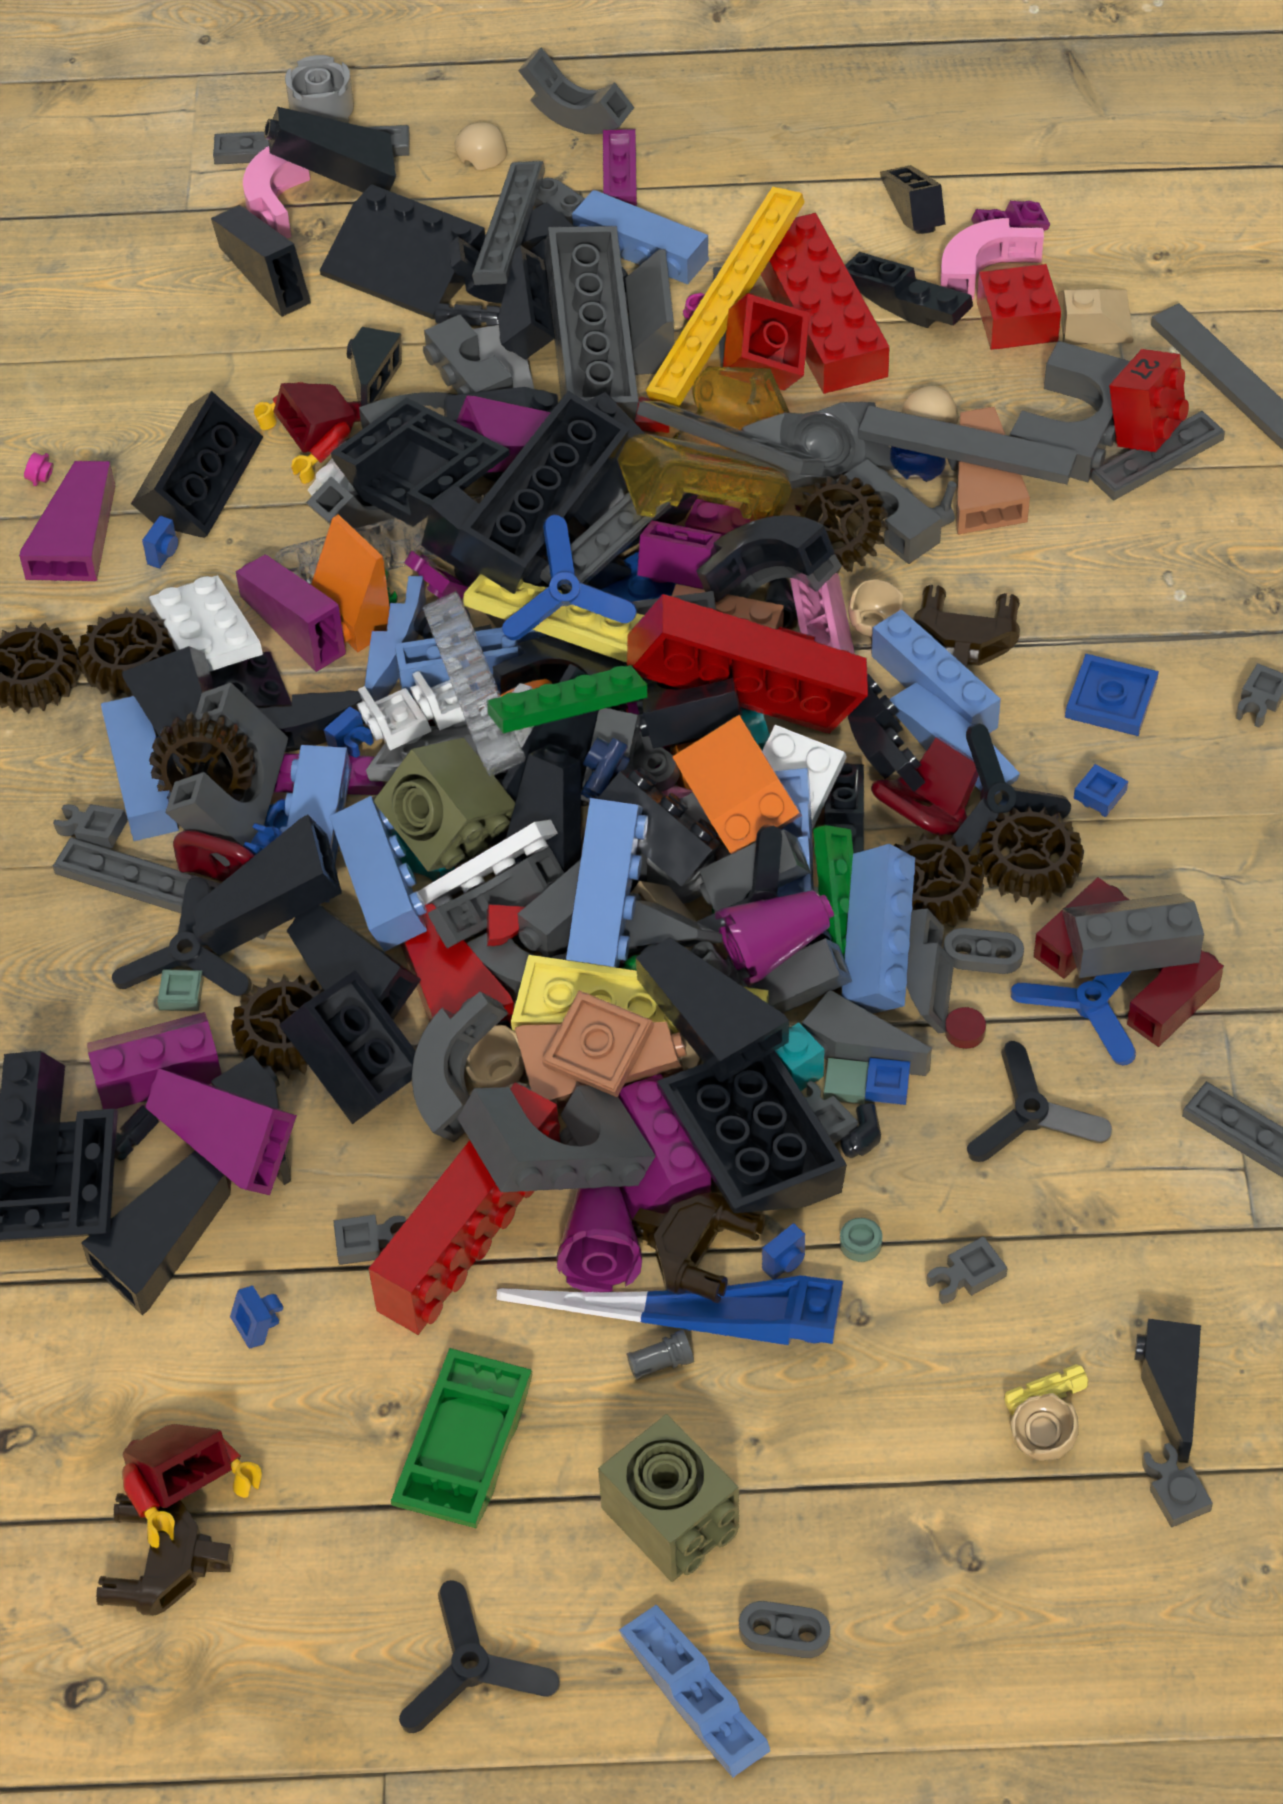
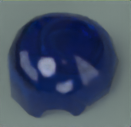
[890,446,946,482]

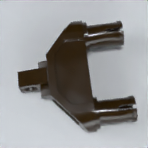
[913,585,1020,669]
[632,1192,766,1303]
[96,1493,234,1616]

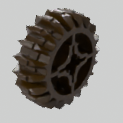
[795,474,889,573]
[77,607,176,699]
[0,622,81,714]
[149,711,256,802]
[977,805,1084,905]
[894,833,984,929]
[231,974,324,1079]

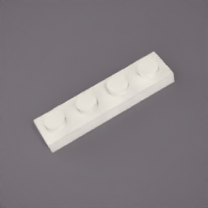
[417,819,558,908]

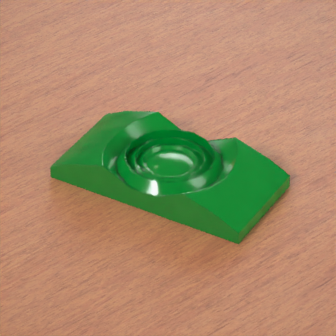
[391,1348,533,1529]

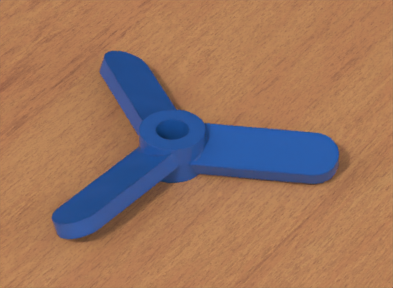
[502,515,637,641]
[1011,971,1136,1066]

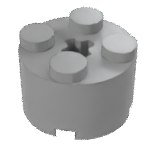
[285,55,354,123]

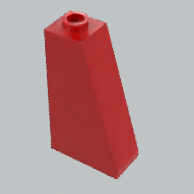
[400,903,514,1026]

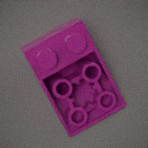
[638,520,724,589]

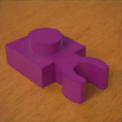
[404,551,469,600]

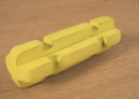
[1004,1364,1088,1416]

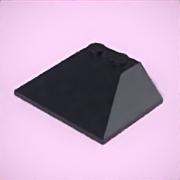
[331,397,510,527]
[0,1109,118,1242]

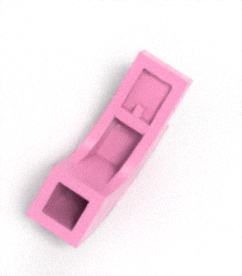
[243,146,310,239]
[940,218,1044,299]

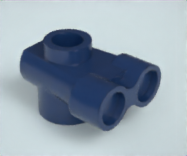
[581,737,630,800]

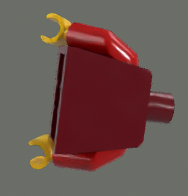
[254,382,361,484]
[122,1424,262,1548]

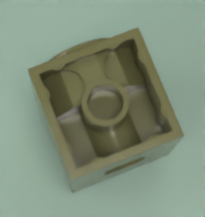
[374,737,515,872]
[598,1414,739,1582]

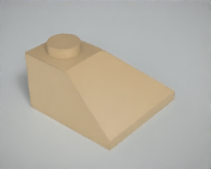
[1058,289,1134,345]

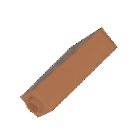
[956,406,1030,535]
[515,1022,687,1109]

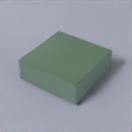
[157,970,204,1011]
[824,1058,869,1104]

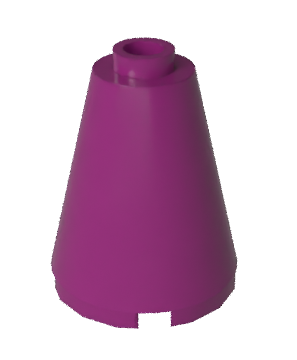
[715,890,834,986]
[557,1186,642,1292]

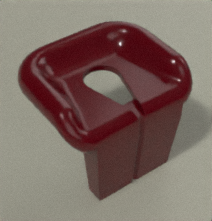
[871,737,979,835]
[173,830,254,881]

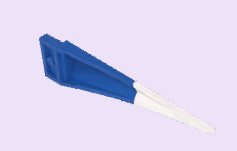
[496,1275,843,1345]

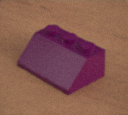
[87,1012,222,1109]
[618,1073,711,1221]

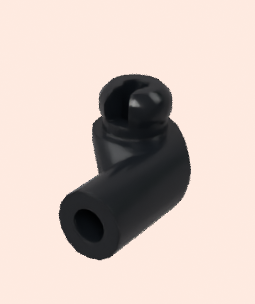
[841,1103,881,1158]

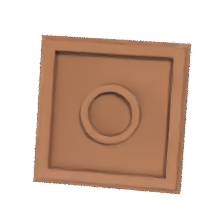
[541,990,654,1097]

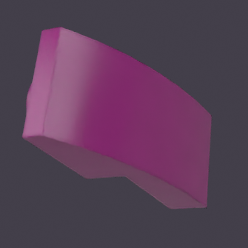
[971,200,1050,231]

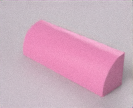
[790,573,855,654]

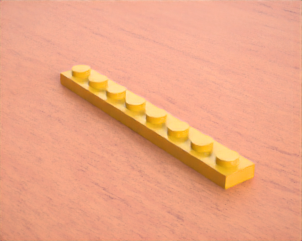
[646,186,805,407]

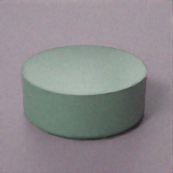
[840,1218,882,1262]

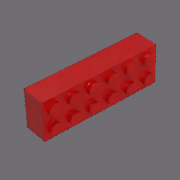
[761,213,890,394]
[627,594,868,734]
[368,1082,560,1335]

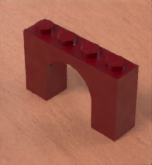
[1033,877,1224,1047]

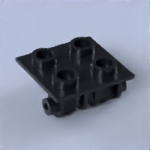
[210,652,292,708]

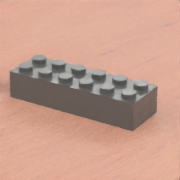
[544,226,639,421]

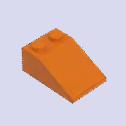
[311,514,390,653]
[672,715,802,854]

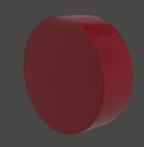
[945,1007,986,1049]

